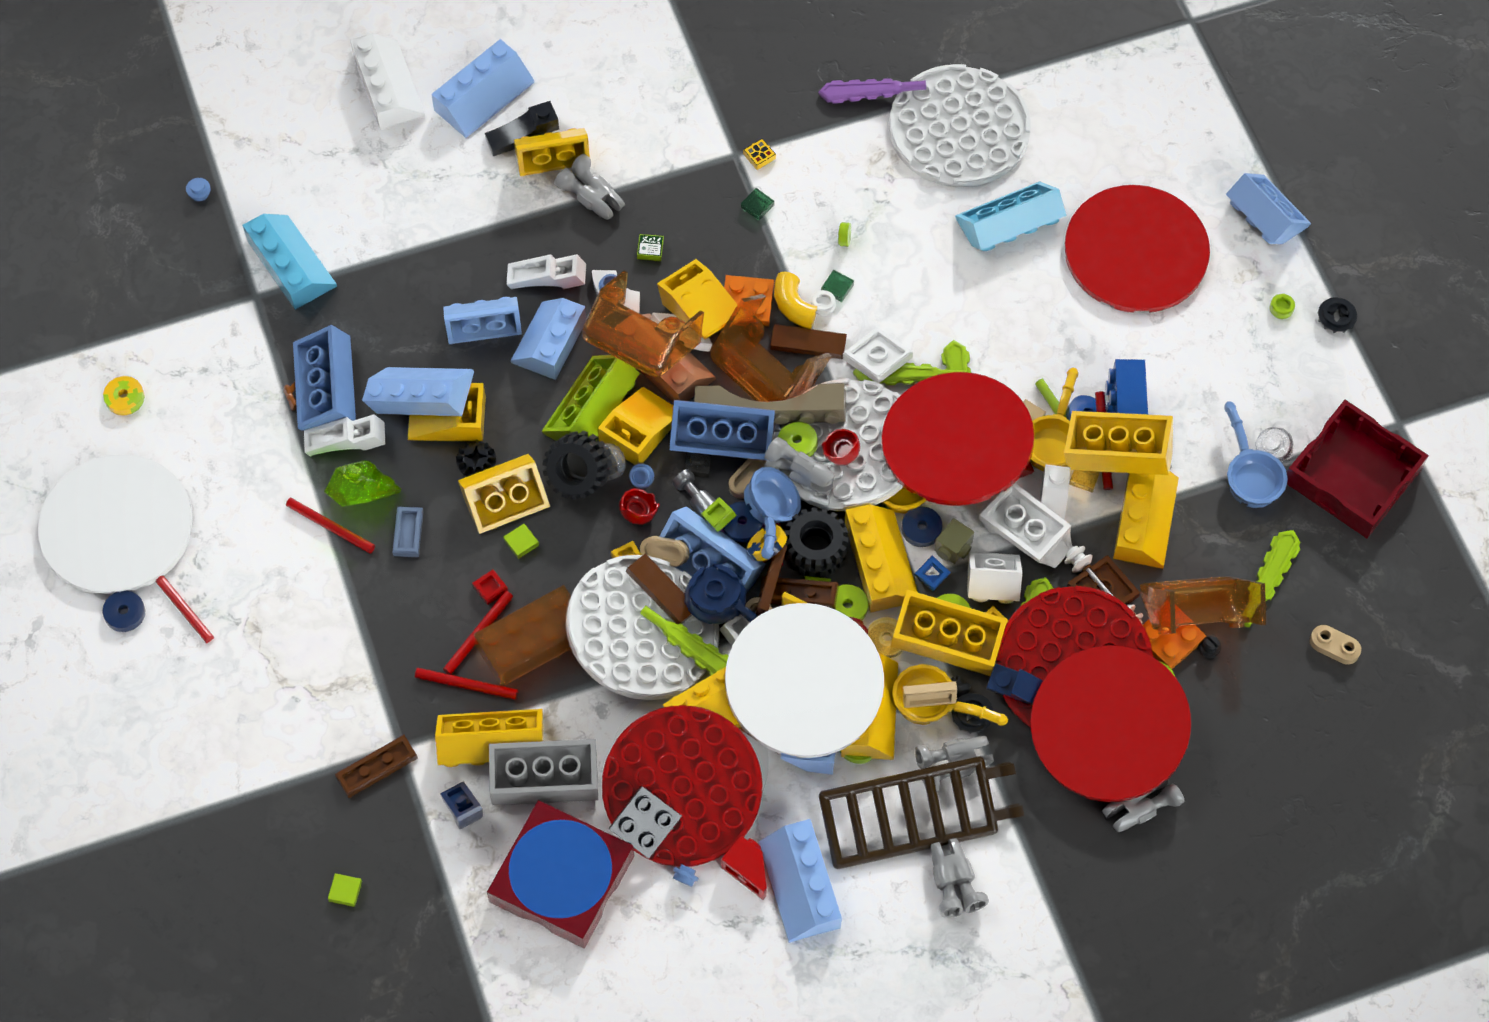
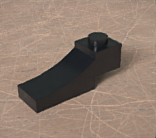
[485,101,559,157]

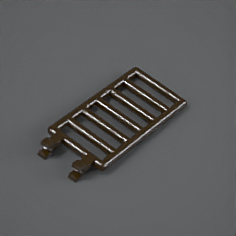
[819,756,1025,869]

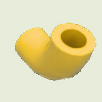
[774,272,818,329]

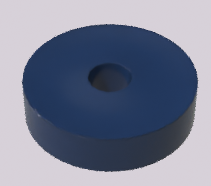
[722,502,763,543]
[901,506,943,547]
[102,591,146,632]

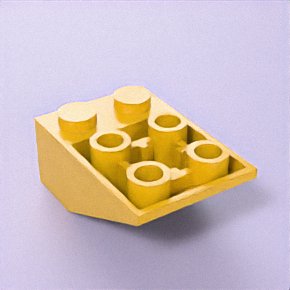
[657,259,744,339]
[408,383,486,441]
[598,387,673,465]

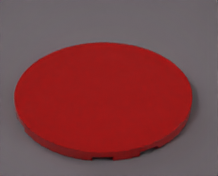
[1064,185,1210,313]
[882,372,1034,506]
[996,586,1153,728]
[1031,646,1191,802]
[602,705,763,867]

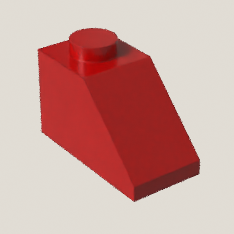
[721,835,767,900]

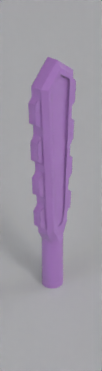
[818,78,927,104]

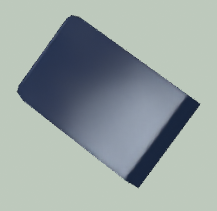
[986,663,1043,705]
[440,781,483,829]

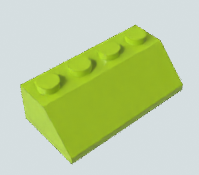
[541,354,640,441]

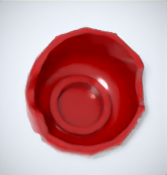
[822,429,860,466]
[619,488,660,525]

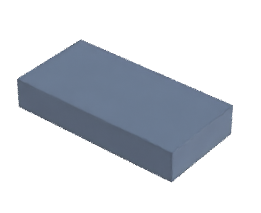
[392,507,423,557]

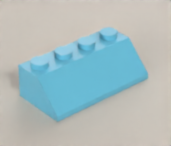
[955,181,1067,251]
[242,214,337,309]

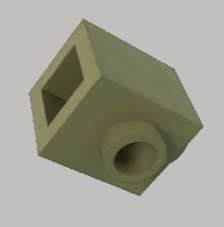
[934,518,974,564]

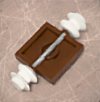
[1065,546,1143,623]

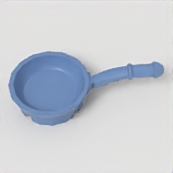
[1224,401,1288,508]
[744,467,801,559]

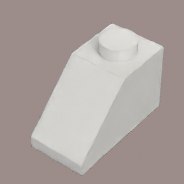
[1040,464,1071,520]

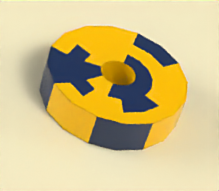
[747,525,787,561]

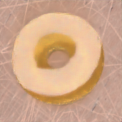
[868,617,904,659]

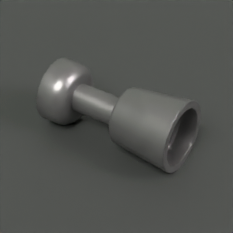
[672,469,716,519]

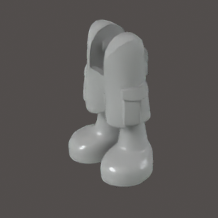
[554,154,625,220]
[764,437,834,495]
[915,736,994,792]
[1102,779,1185,832]
[930,838,989,917]

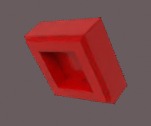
[472,569,508,605]

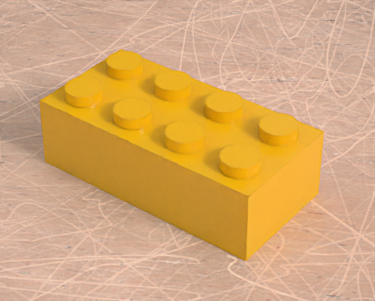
[890,590,1007,676]

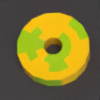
[103,376,145,415]

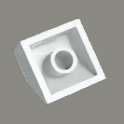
[967,552,1022,604]

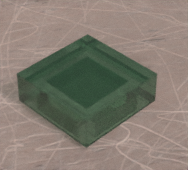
[741,188,775,220]
[821,270,855,302]

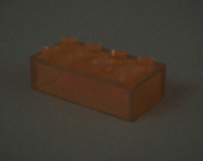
[473,585,571,686]

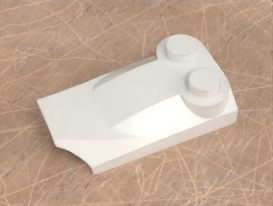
[979,483,1073,568]

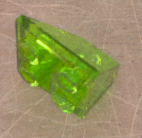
[324,460,401,507]

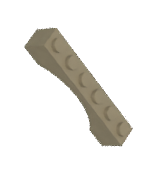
[694,383,846,425]

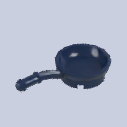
[685,564,758,624]

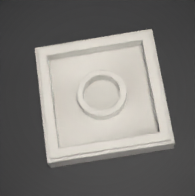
[843,327,913,383]

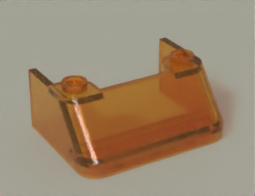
[582,271,704,376]
[711,294,832,402]
[1140,577,1266,634]

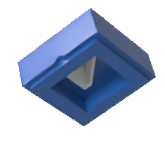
[914,555,951,592]

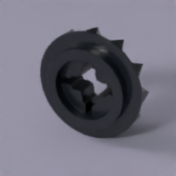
[1317,297,1357,333]
[456,440,496,476]
[951,693,993,734]

